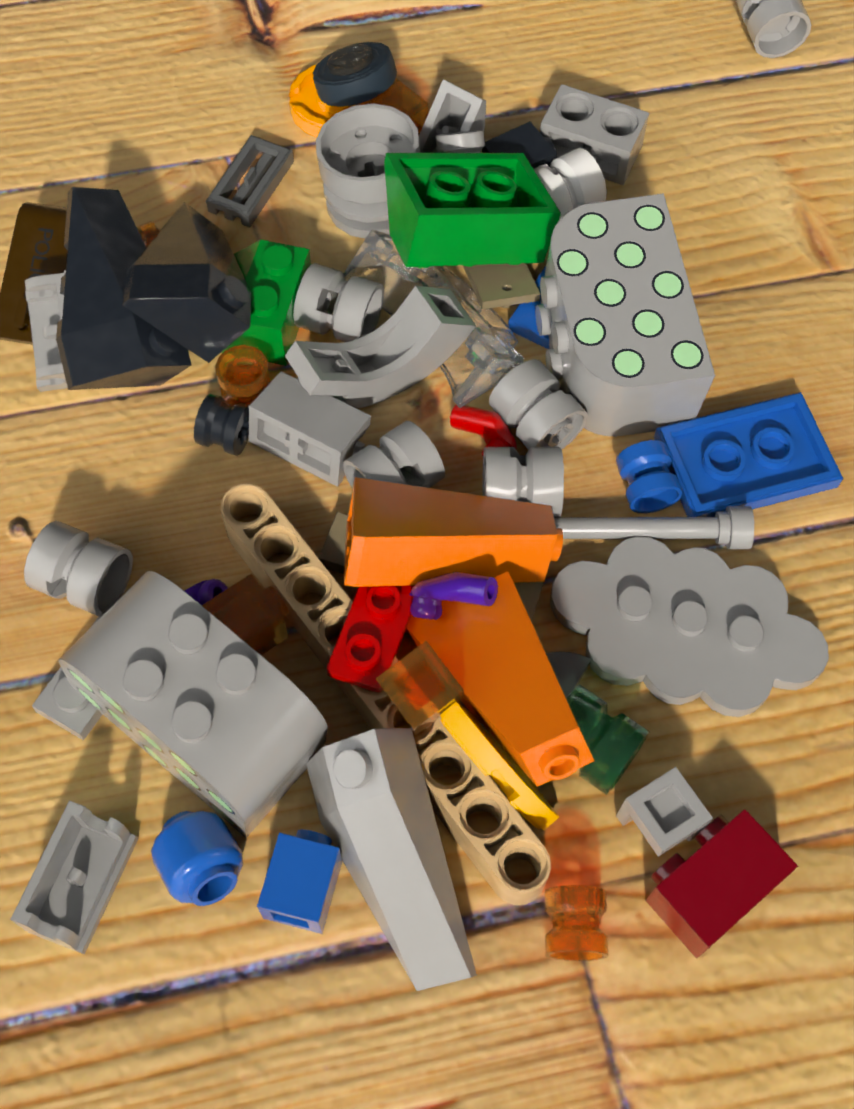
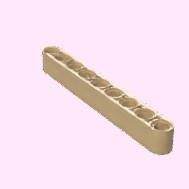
[221,484,551,905]

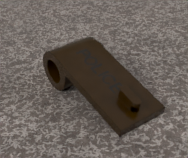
[0,202,68,345]

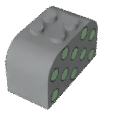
[535,193,715,437]
[58,571,328,838]

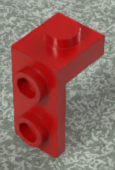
[327,585,415,693]

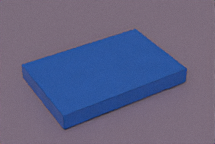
[654,392,843,517]

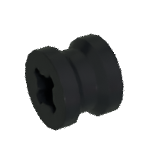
[194,394,250,456]

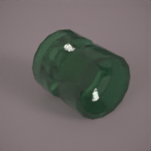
[567,684,650,795]

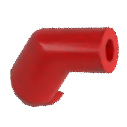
[450,403,517,456]

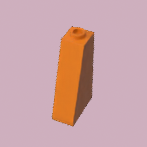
[344,477,563,587]
[407,571,595,787]

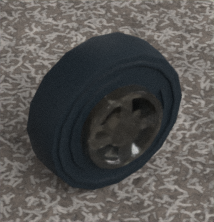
[313,42,397,107]

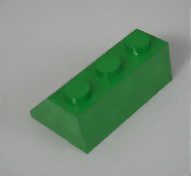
[384,153,561,268]

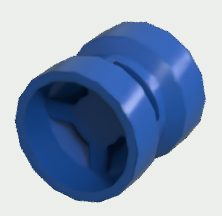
[616,440,683,514]

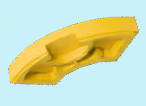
[440,702,559,830]

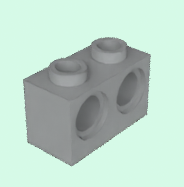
[540,84,649,185]

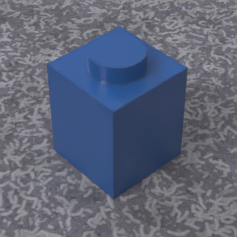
[257,829,342,934]

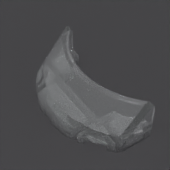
[343,229,524,408]

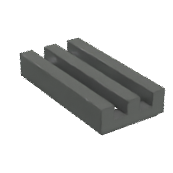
[206,135,294,228]

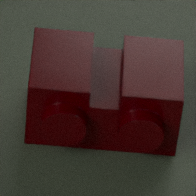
[645,809,798,959]

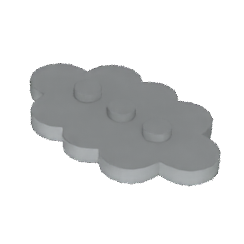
[550,536,829,717]

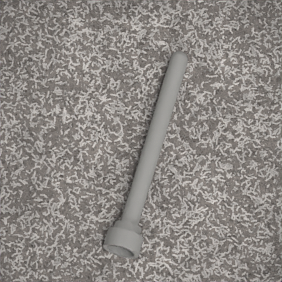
[554,506,754,549]

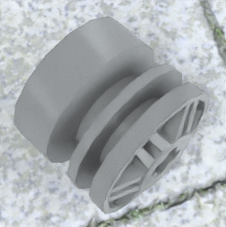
[316,103,420,240]

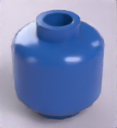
[151,811,243,906]

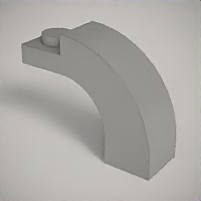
[285,285,476,408]

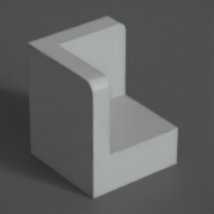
[616,767,713,857]

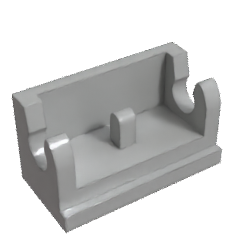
[25,270,68,392]
[249,372,371,487]
[10,800,138,955]

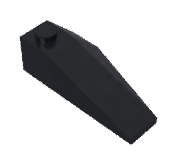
[56,187,192,390]
[122,202,251,363]

